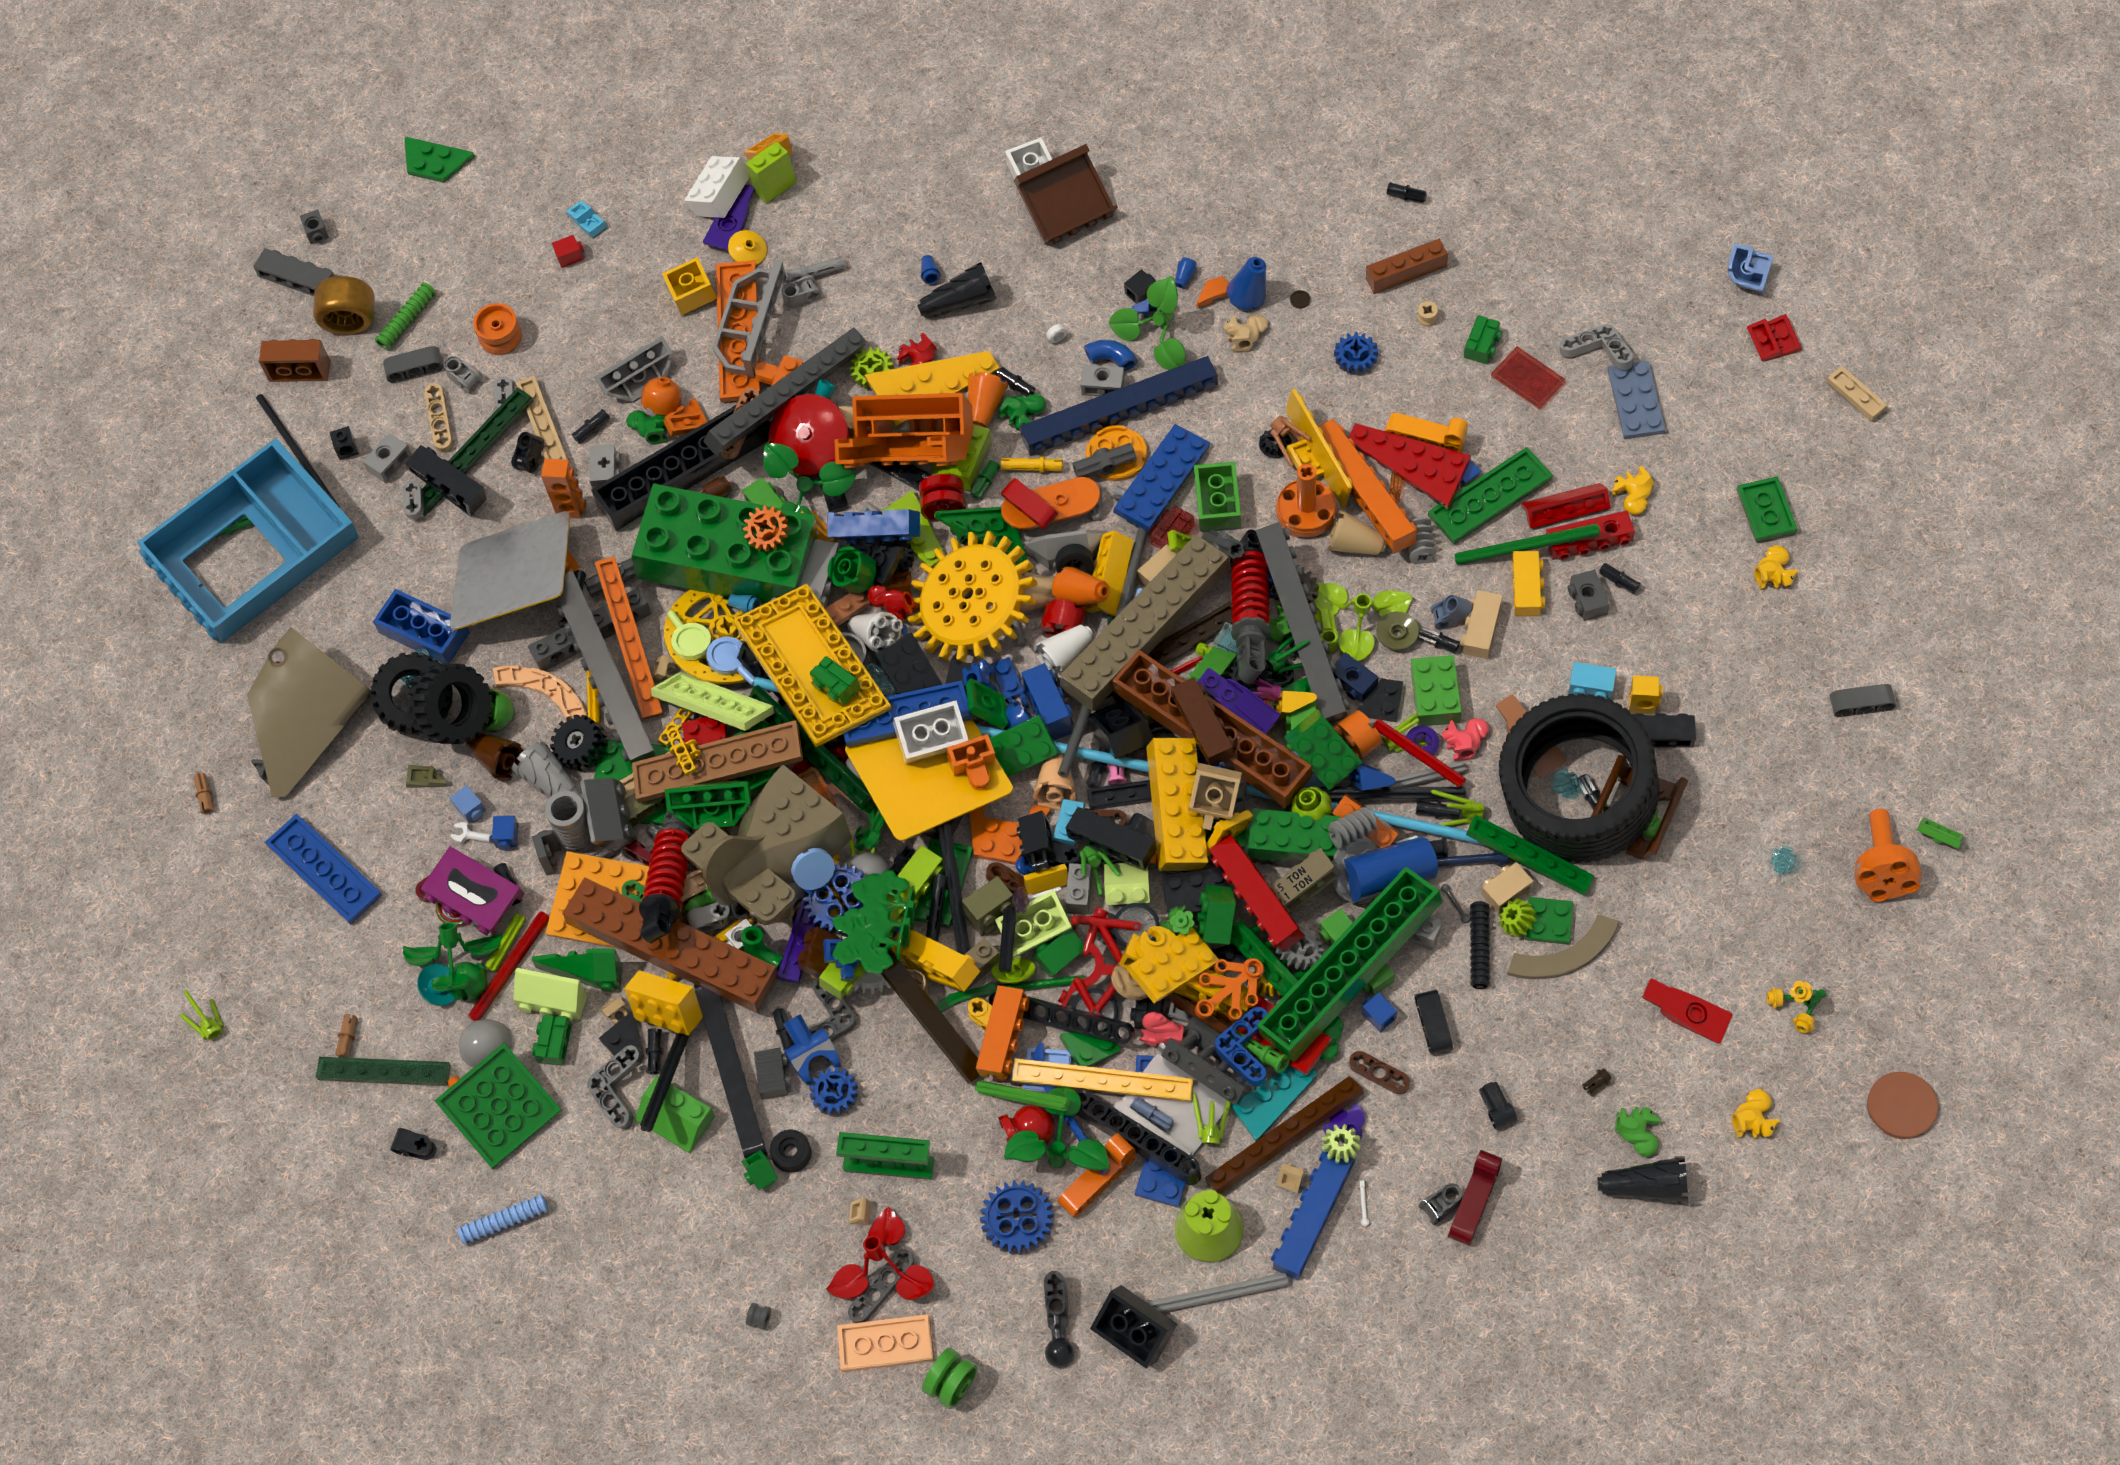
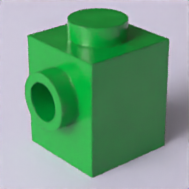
[741,1150,778,1190]

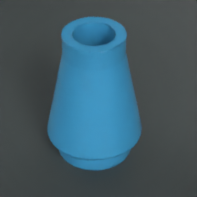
[728,594,761,613]

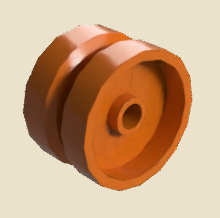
[473,303,522,355]

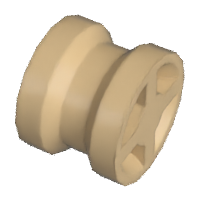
[1417,301,1438,326]

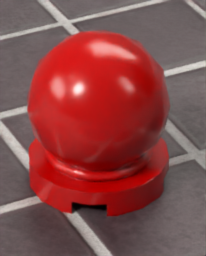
[998,1105,1055,1144]

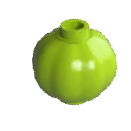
[1291,787,1332,820]

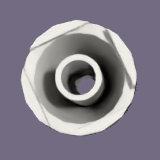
[1033,625,1094,679]

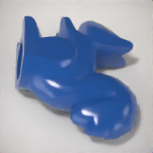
[962,659,998,692]

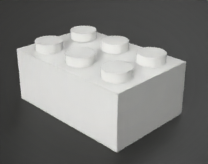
[684,156,750,218]
[893,700,968,764]

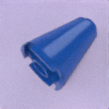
[1226,257,1266,311]

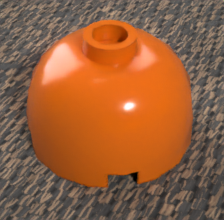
[641,377,681,415]

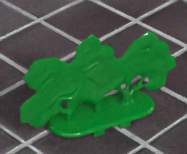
[831,870,915,974]

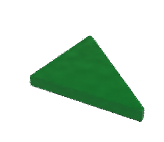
[934,507,1032,573]

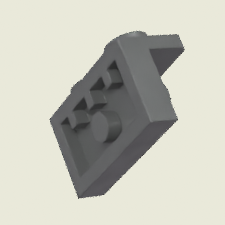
[532,830,561,876]

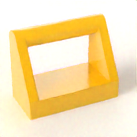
[1276,691,1317,720]

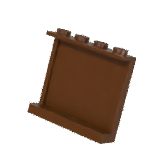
[1014,144,1118,245]

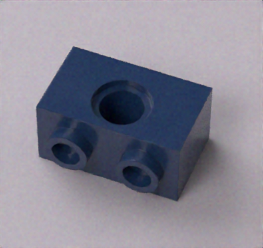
[1333,652,1378,703]

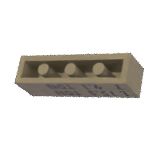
[1271,848,1342,914]

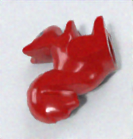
[897,333,937,366]
[868,585,917,622]

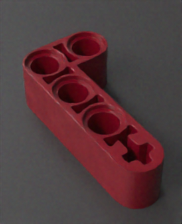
[1448,1150,1503,1246]

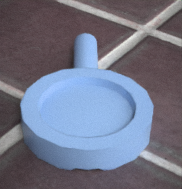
[706,636,755,686]

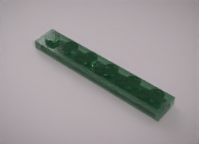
[316,1057,451,1086]

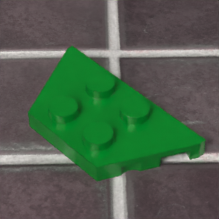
[404,136,475,183]

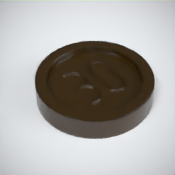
[1290,290,1310,309]

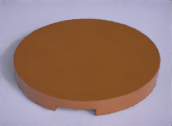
[1867,1072,1938,1139]

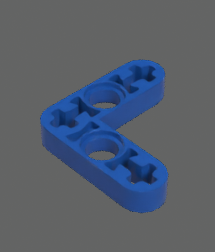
[1215,1007,1268,1087]

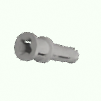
[785,256,845,283]

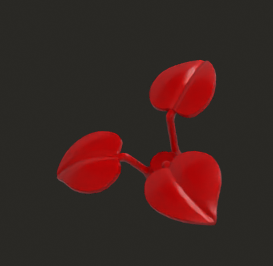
[826,1207,934,1300]

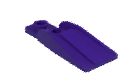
[703,184,755,251]
[1197,668,1280,734]

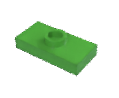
[1917,817,1964,849]

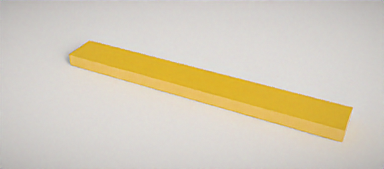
[1012,1058,1194,1102]

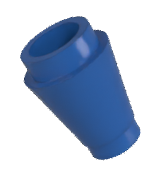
[921,255,941,285]
[1175,257,1197,289]

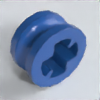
[1015,856,1034,875]

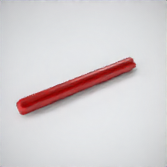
[468,911,550,1021]

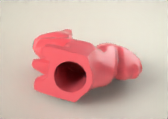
[1442,718,1489,761]
[1139,1012,1183,1047]

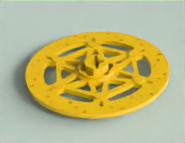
[664,589,763,684]

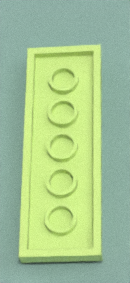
[651,672,774,731]

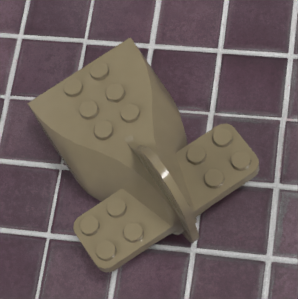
[681,765,852,925]

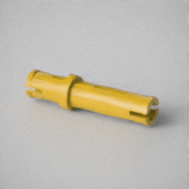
[1001,457,1063,473]

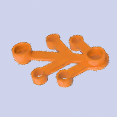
[1195,958,1264,1021]

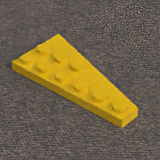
[864,351,1000,428]

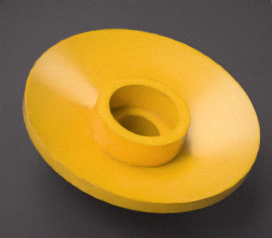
[728,230,767,265]

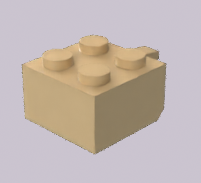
[1188,763,1242,830]

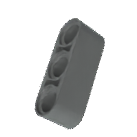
[383,346,443,383]
[1829,684,1896,717]

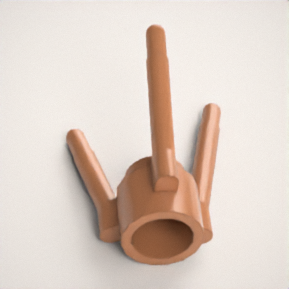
[1270,415,1311,467]

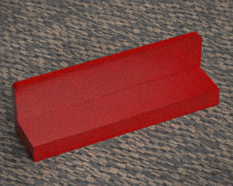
[1521,483,1611,528]

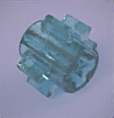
[1552,768,1579,797]
[1770,845,1796,874]

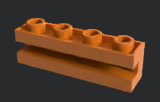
[976,985,1029,1081]

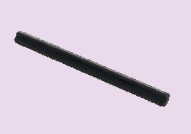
[1318,787,1466,800]
[938,821,970,955]
[640,1033,690,1132]

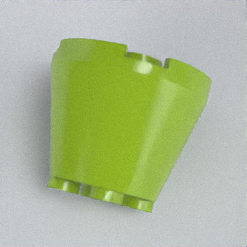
[1175,1190,1243,1263]

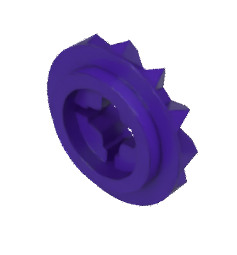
[1405,725,1439,759]

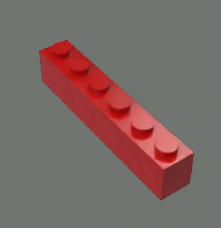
[1209,833,1306,952]

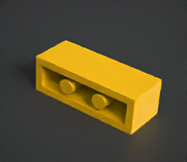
[1512,551,1545,616]

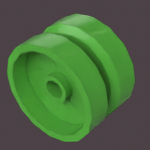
[922,1347,978,1409]

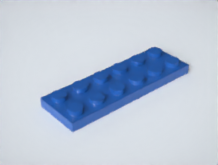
[1113,424,1210,532]
[843,680,972,747]
[264,813,382,925]

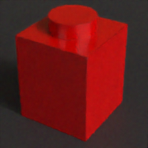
[552,234,585,268]

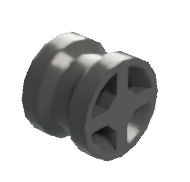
[746,1303,771,1330]

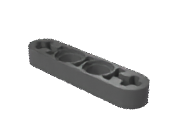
[848,1249,914,1323]

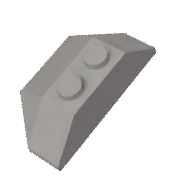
[594,336,673,402]
[1024,530,1107,570]

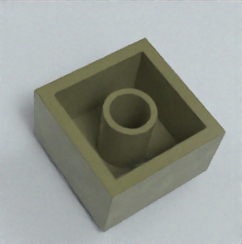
[962,876,1016,936]

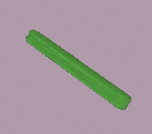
[975,1080,1070,1111]

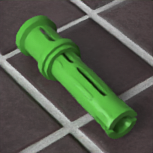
[1231,1030,1290,1073]

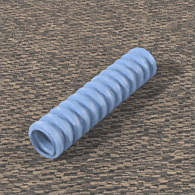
[457,1193,548,1245]

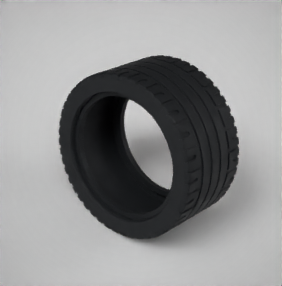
[1499,693,1660,863]

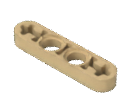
[424,383,453,453]

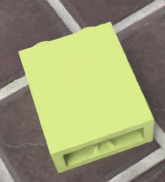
[1104,863,1150,905]

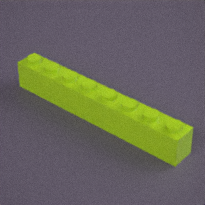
[819,845,944,1000]

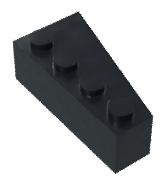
[405,445,487,517]

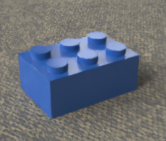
[1021,663,1074,741]

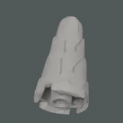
[512,741,584,803]

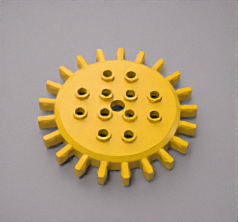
[907,531,1037,662]

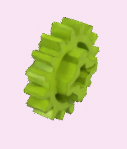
[850,347,894,389]

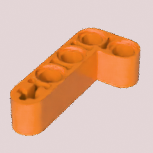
[1057,1133,1136,1218]

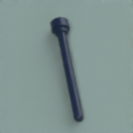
[1437,851,1508,866]

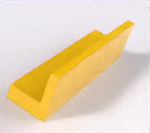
[1085,530,1134,616]

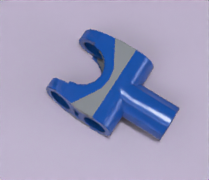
[783,1014,841,1086]

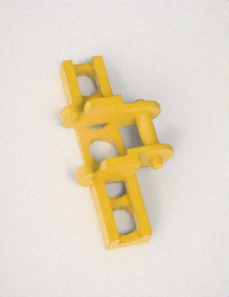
[657,707,694,747]
[666,727,701,777]

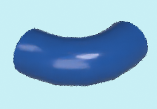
[1084,340,1138,371]

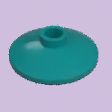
[417,964,455,1006]

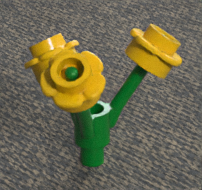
[1766,980,1826,1033]

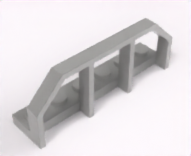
[712,260,786,377]

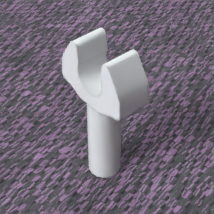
[450,822,492,845]

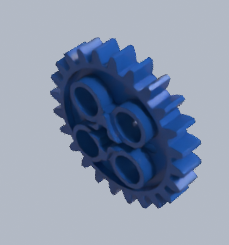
[803,862,864,934]
[980,1180,1054,1255]

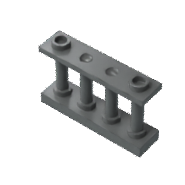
[1161,1016,1268,1106]

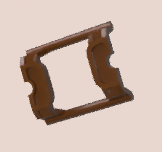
[1591,755,1688,860]

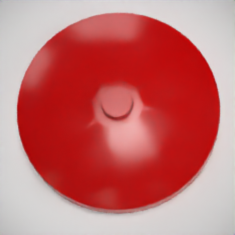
[769,394,849,476]

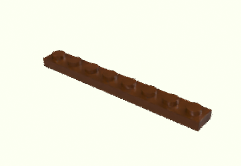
[1204,1076,1364,1194]

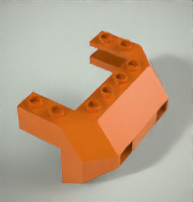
[835,393,973,468]

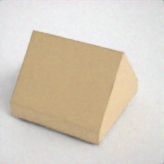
[849,1197,871,1225]

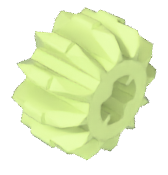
[1322,1124,1361,1164]

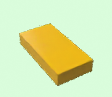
[1023,864,1068,895]

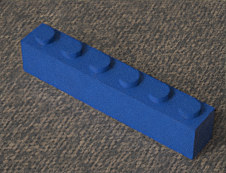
[1271,1151,1355,1280]

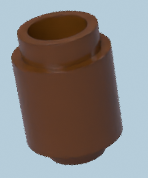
[700,476,732,497]

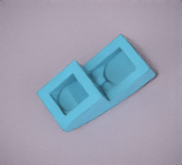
[566,201,607,238]

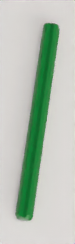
[1454,524,1600,565]

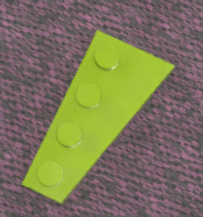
[881,490,943,568]

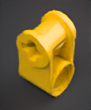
[968,997,992,1031]

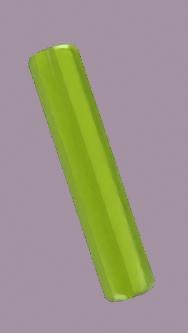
[485,913,526,972]

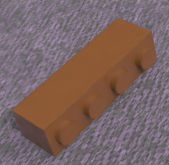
[1366,238,1448,294]

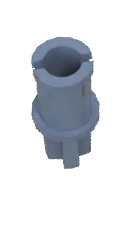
[1130,1096,1174,1130]

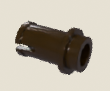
[1582,1068,1612,1096]

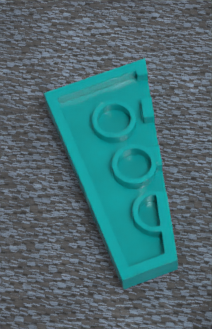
[1231,1066,1318,1142]

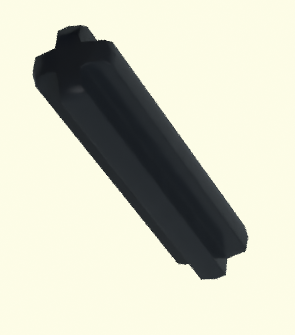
[999,908,1016,973]

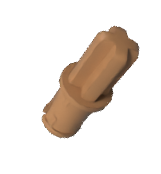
[194,773,215,814]
[336,1014,358,1058]

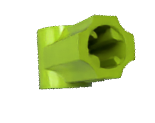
[1315,609,1338,654]

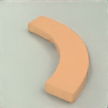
[493,665,587,722]

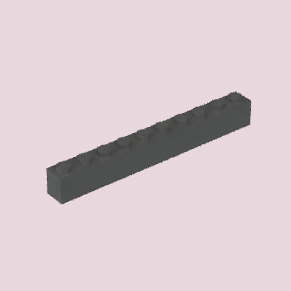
[703,327,867,456]
[1256,522,1350,724]
[553,571,656,765]

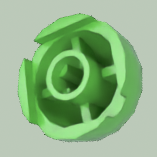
[482,689,515,732]

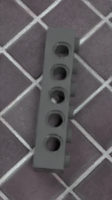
[527,587,652,671]

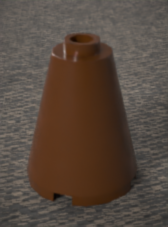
[466,733,524,782]

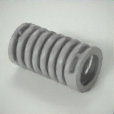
[545,791,594,854]

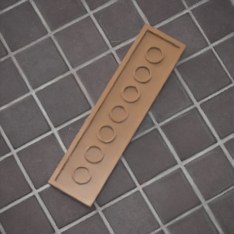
[632,720,803,803]

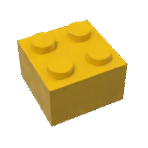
[662,257,717,315]

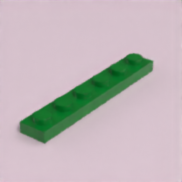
[1466,815,1594,895]

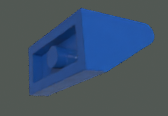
[1350,763,1395,791]

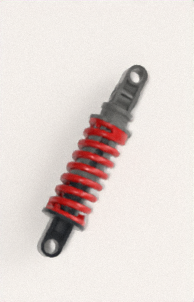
[1230,529,1271,684]
[639,811,692,943]

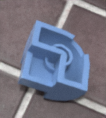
[1728,243,1773,293]

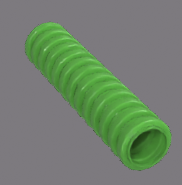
[375,282,436,350]

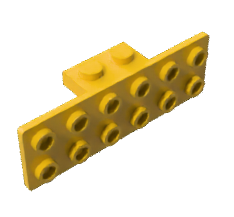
[1285,389,1353,508]

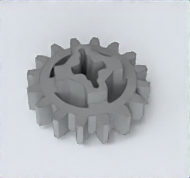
[1276,926,1324,970]

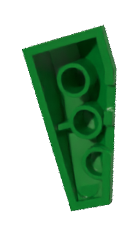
[532,948,622,992]

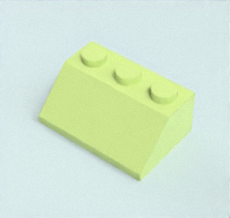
[995,890,1072,958]
[513,968,587,1021]

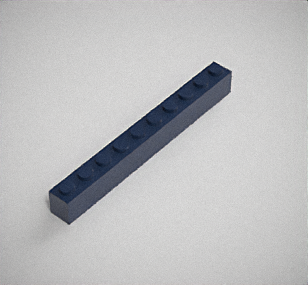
[1020,356,1218,456]

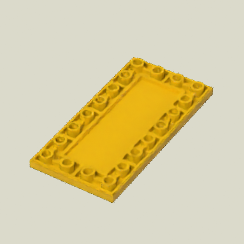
[733,584,891,747]

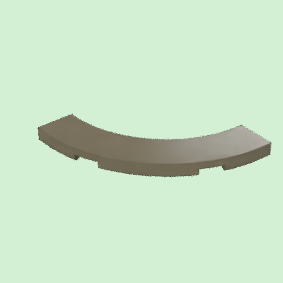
[1507,915,1619,979]

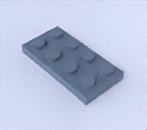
[1608,361,1665,439]

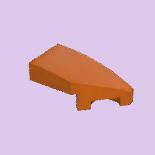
[1196,276,1228,307]

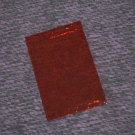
[1491,346,1565,410]

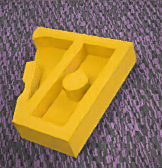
[1206,810,1254,856]

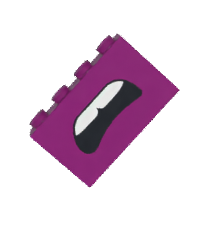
[420,846,525,936]

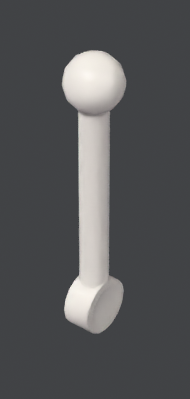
[1359,1180,1370,1227]

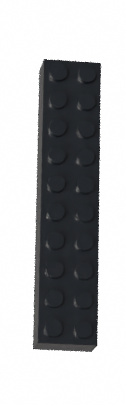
[591,388,774,531]

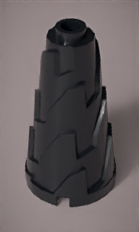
[917,262,997,318]
[1597,1156,1688,1203]

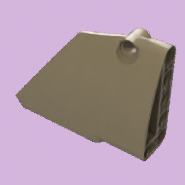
[247,627,371,797]

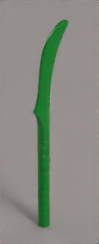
[936,975,1084,1012]

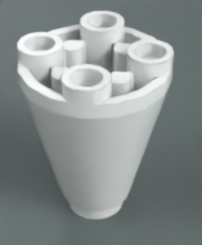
[847,612,903,652]

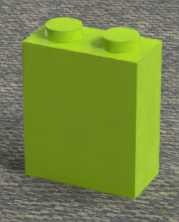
[746,141,797,204]

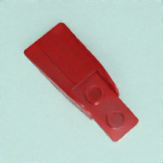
[1642,978,1732,1044]

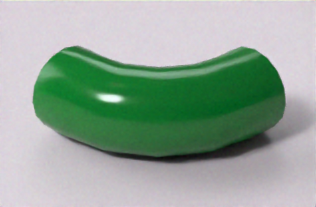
[741,926,783,973]

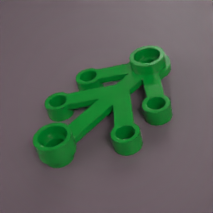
[854,798,885,851]

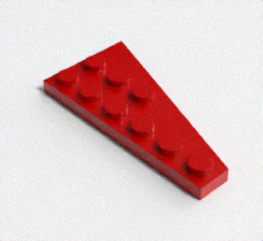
[1348,423,1471,510]

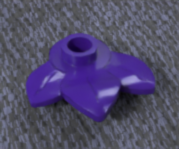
[1322,1104,1365,1140]

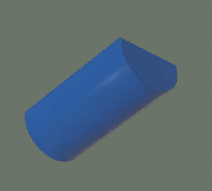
[1344,837,1438,902]

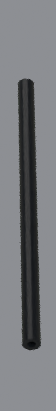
[256,394,340,508]

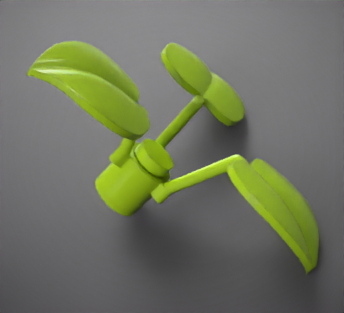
[1314,583,1412,662]

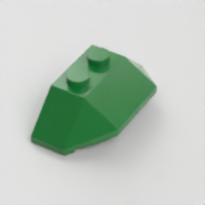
[665,781,751,829]

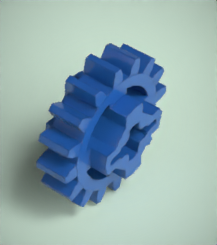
[1334,332,1378,374]
[809,1067,858,1116]

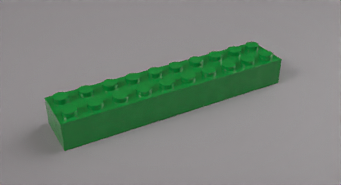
[1257,867,1443,1062]

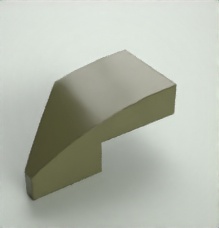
[406,765,446,788]

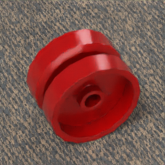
[919,474,966,522]

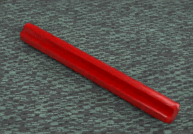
[1373,719,1466,788]

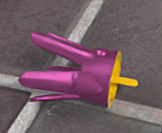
[1253,677,1281,702]

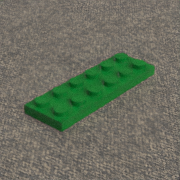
[1428,447,1553,544]

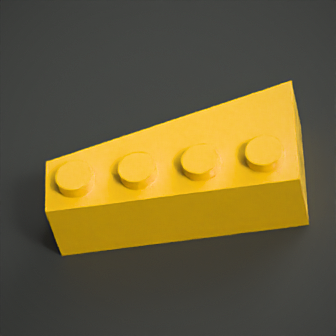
[890,930,980,992]

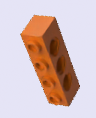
[541,458,586,519]

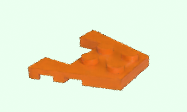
[970,804,1051,865]

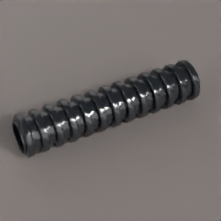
[1470,901,1490,989]

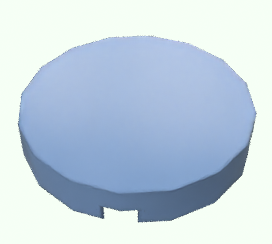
[791,848,835,890]

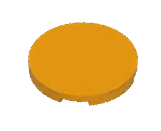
[1086,425,1147,481]

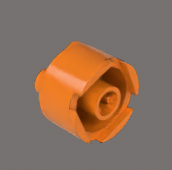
[1333,710,1382,760]

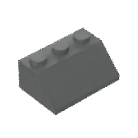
[580,778,633,850]

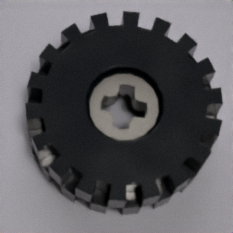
[550,714,608,771]

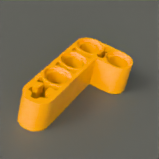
[1385,413,1468,452]

